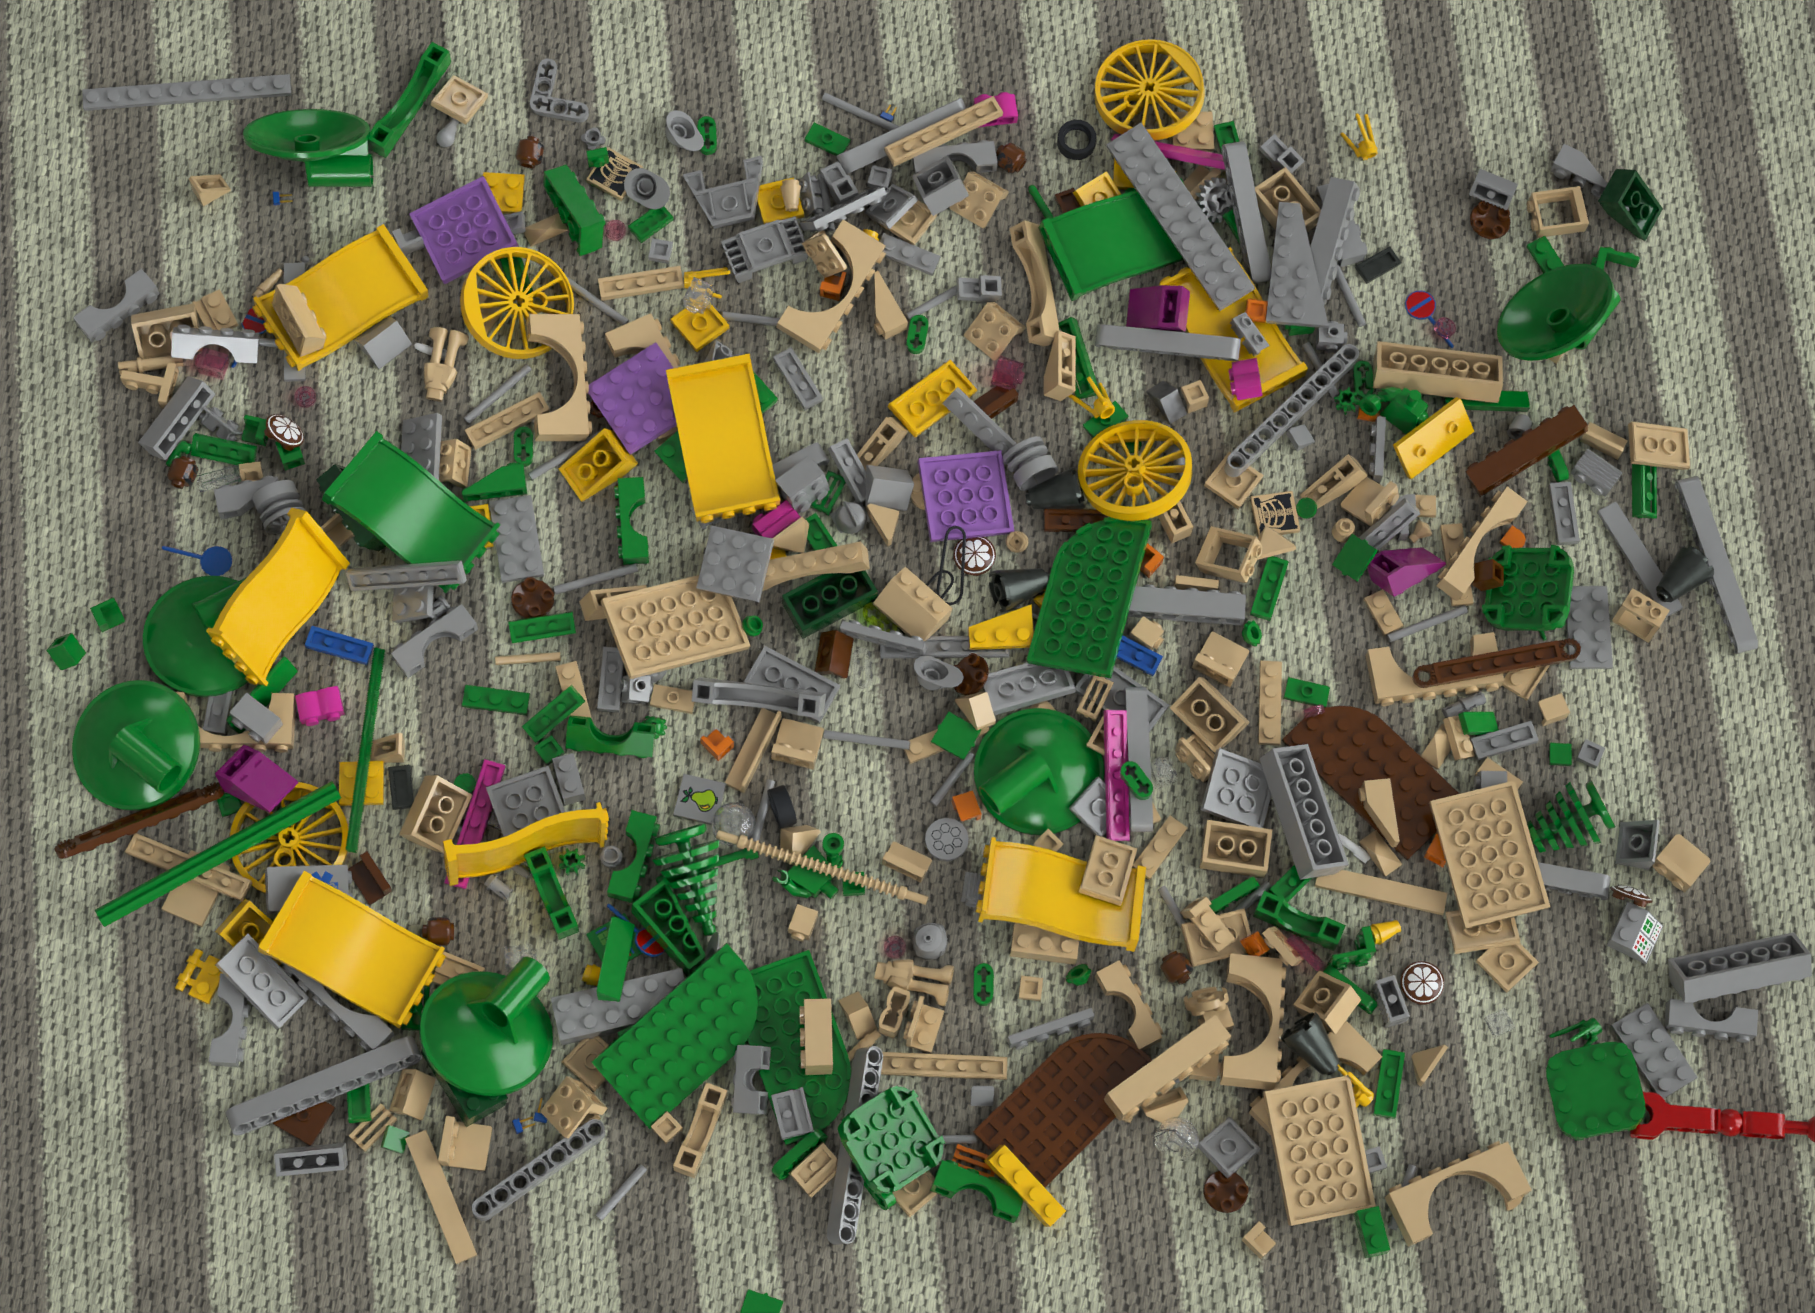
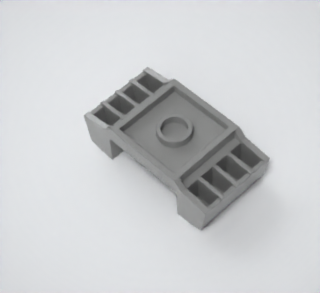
[721,217,808,283]

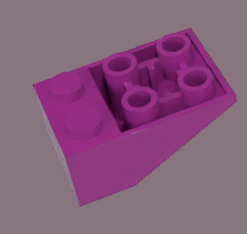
[1126,285,1190,333]
[1367,547,1446,597]
[215,745,298,813]

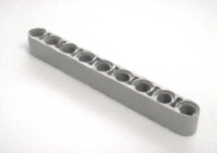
[1224,344,1359,477]
[1675,476,1758,654]
[226,1036,422,1135]
[827,1046,883,1245]

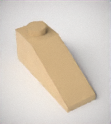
[874,271,908,340]
[1044,330,1076,401]
[857,417,909,471]
[1300,454,1368,509]
[579,585,647,621]
[555,661,591,717]
[1358,778,1400,847]

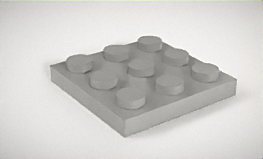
[696,525,774,602]
[1200,748,1271,828]
[486,766,565,837]

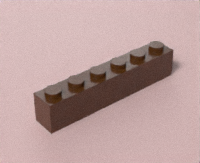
[1465,405,1588,497]

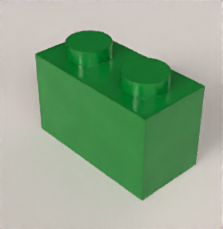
[1354,1206,1390,1259]

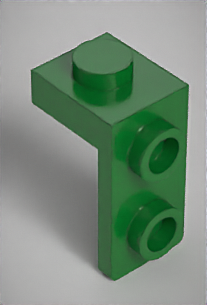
[1590,247,1640,270]

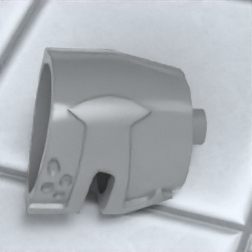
[912,923,947,960]

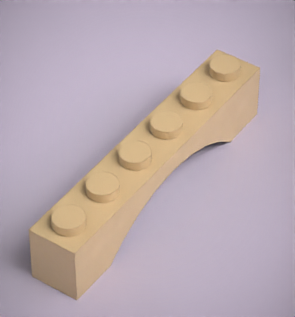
[1010,220,1060,347]
[1436,487,1528,601]
[762,541,870,591]

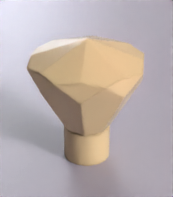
[1408,520,1432,543]

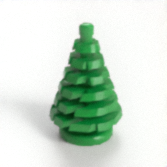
[1527,780,1616,853]
[652,823,719,936]

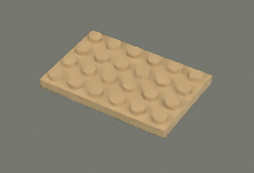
[601,575,750,680]
[1429,780,1550,929]
[1263,1075,1376,1226]

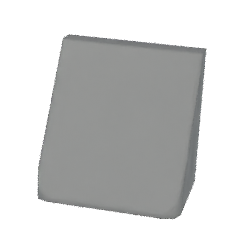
[1286,424,1315,451]
[971,1086,994,1106]

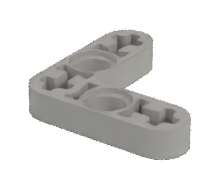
[530,59,589,123]

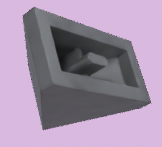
[1146,381,1187,424]

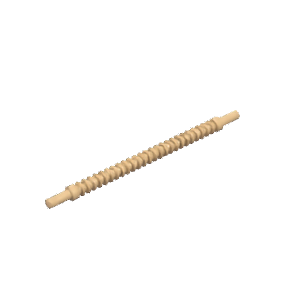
[716,830,928,905]

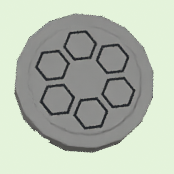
[925,818,969,862]

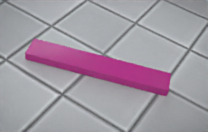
[1111,133,1225,170]
[1104,710,1130,841]
[444,759,506,889]

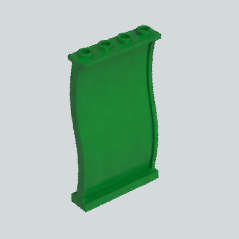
[1038,173,1184,301]
[322,431,500,594]

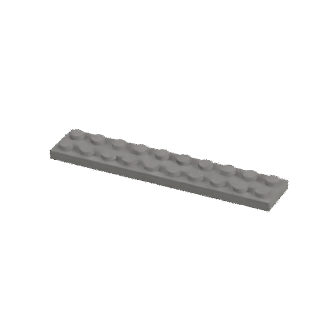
[1106,123,1255,312]
[392,413,442,623]

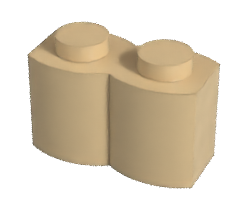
[878,987,910,1039]

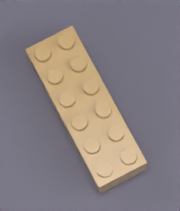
[1373,341,1503,403]
[1104,1015,1232,1121]

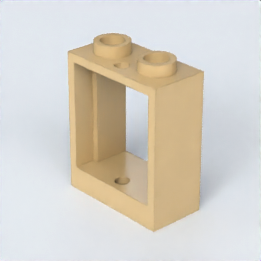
[1527,186,1589,238]
[1195,526,1262,583]
[1612,588,1670,643]

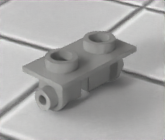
[799,172,824,218]
[1230,312,1269,357]
[199,406,243,441]

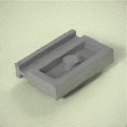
[771,1087,814,1140]

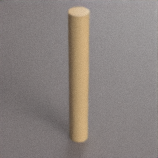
[495,652,561,665]

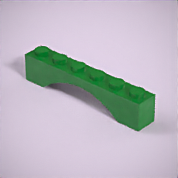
[368,42,451,158]

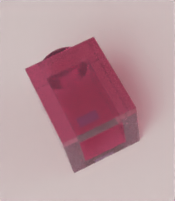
[195,347,230,380]
[991,356,1025,390]

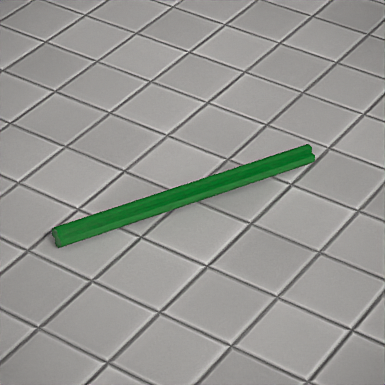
[95,781,341,927]

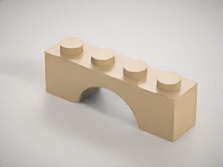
[1095,960,1163,1050]
[673,1082,728,1179]

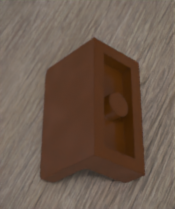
[973,382,1019,419]
[814,630,854,679]
[348,851,392,905]

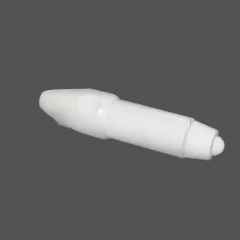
[414,343,447,361]
[1339,834,1371,864]

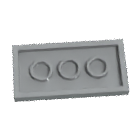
[799,187,887,232]
[489,495,544,583]
[1566,586,1613,669]
[744,646,841,724]
[982,663,1075,716]
[1075,666,1169,733]
[215,934,309,1030]
[1610,1003,1698,1099]

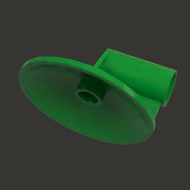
[243,109,373,187]
[1497,264,1621,361]
[143,576,248,697]
[72,680,200,811]
[974,708,1104,835]
[419,957,553,1096]

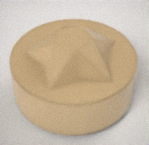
[1006,531,1028,553]

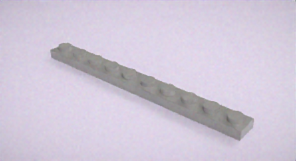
[82,74,291,111]

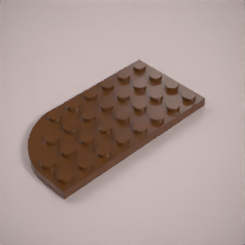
[1282,706,1460,861]
[973,1033,1152,1188]

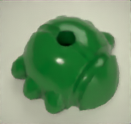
[1242,620,1262,647]
[641,716,667,739]
[1066,964,1092,986]

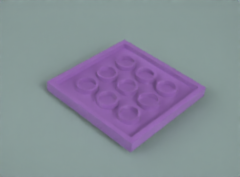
[409,176,519,284]
[588,342,677,455]
[918,450,1014,542]

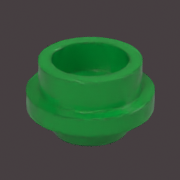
[742,615,763,637]

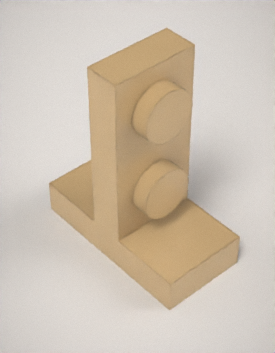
[120,362,179,409]
[1180,897,1235,953]

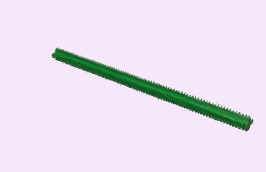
[345,647,386,853]

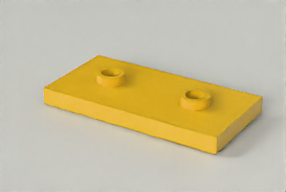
[887,360,977,438]
[1393,397,1475,479]

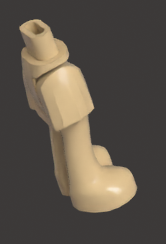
[424,327,469,402]
[874,959,954,1007]

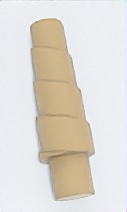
[252,268,284,297]
[848,1029,881,1061]

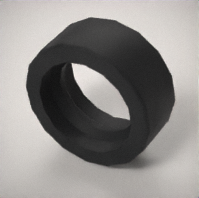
[1057,119,1096,160]
[767,785,797,829]

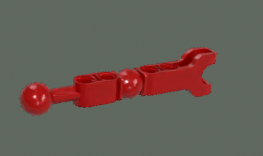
[1630,1092,1815,1142]

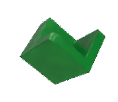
[241,415,268,446]
[275,442,305,471]
[90,598,125,632]
[46,633,86,670]

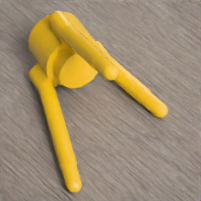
[1340,113,1378,160]
[684,267,730,299]
[1068,377,1115,419]
[1337,1064,1374,1108]

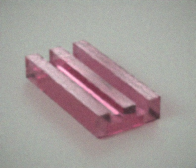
[1286,934,1326,972]

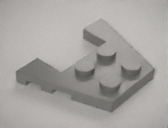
[683,156,763,229]

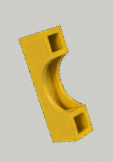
[984,1145,1066,1227]

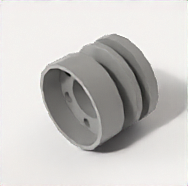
[1002,436,1059,491]
[252,480,305,534]

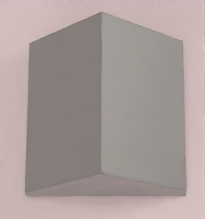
[353,316,412,369]
[865,465,914,511]
[1615,820,1660,870]

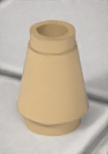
[780,179,801,212]

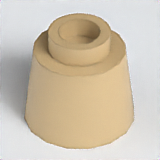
[1332,518,1355,543]

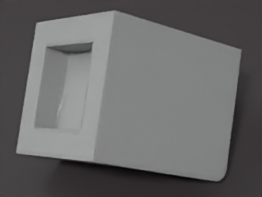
[392,228,425,255]

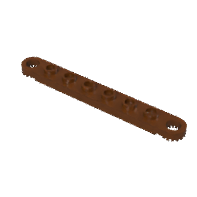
[1412,638,1581,688]
[54,782,225,859]

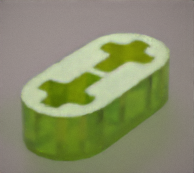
[862,603,898,632]

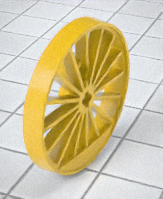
[1094,39,1205,141]
[460,247,574,359]
[1078,420,1192,521]
[230,782,348,894]

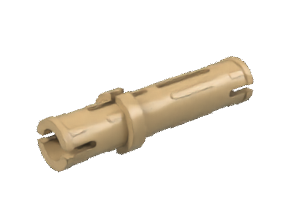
[118,355,184,375]

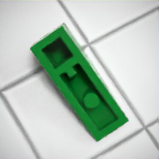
[462,462,527,502]

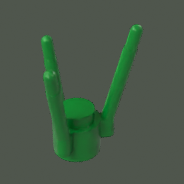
[1549,1018,1602,1047]

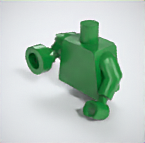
[1359,386,1429,434]
[772,833,844,899]

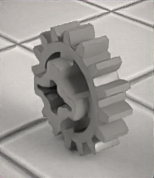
[1195,177,1232,223]

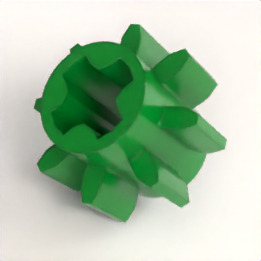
[1334,387,1360,415]
[559,848,585,876]

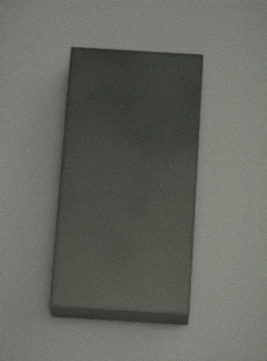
[1355,246,1401,284]
[388,764,414,810]

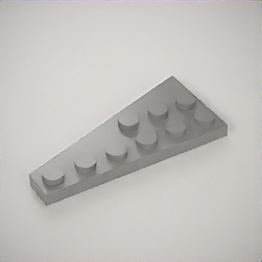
[1266,202,1329,328]

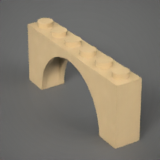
[776,220,886,353]
[605,313,680,446]
[526,314,592,441]
[1365,632,1504,706]
[176,692,296,753]
[1220,953,1286,1090]
[1249,1021,1382,1135]
[1384,1141,1532,1247]

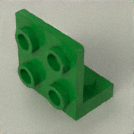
[1327,926,1376,971]

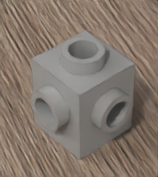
[1316,321,1347,353]
[619,675,653,704]

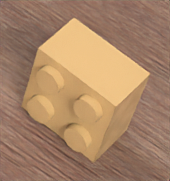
[1293,971,1361,1034]

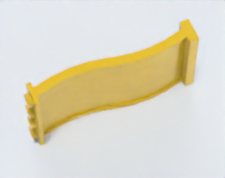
[252,224,429,371]
[1159,247,1308,413]
[666,354,780,523]
[206,508,350,686]
[443,802,609,886]
[975,837,1146,952]
[258,871,446,1029]

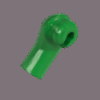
[166,440,192,467]

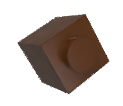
[1471,559,1504,591]

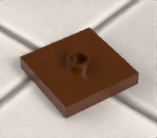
[273,1101,336,1146]

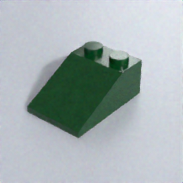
[1598,169,1663,241]

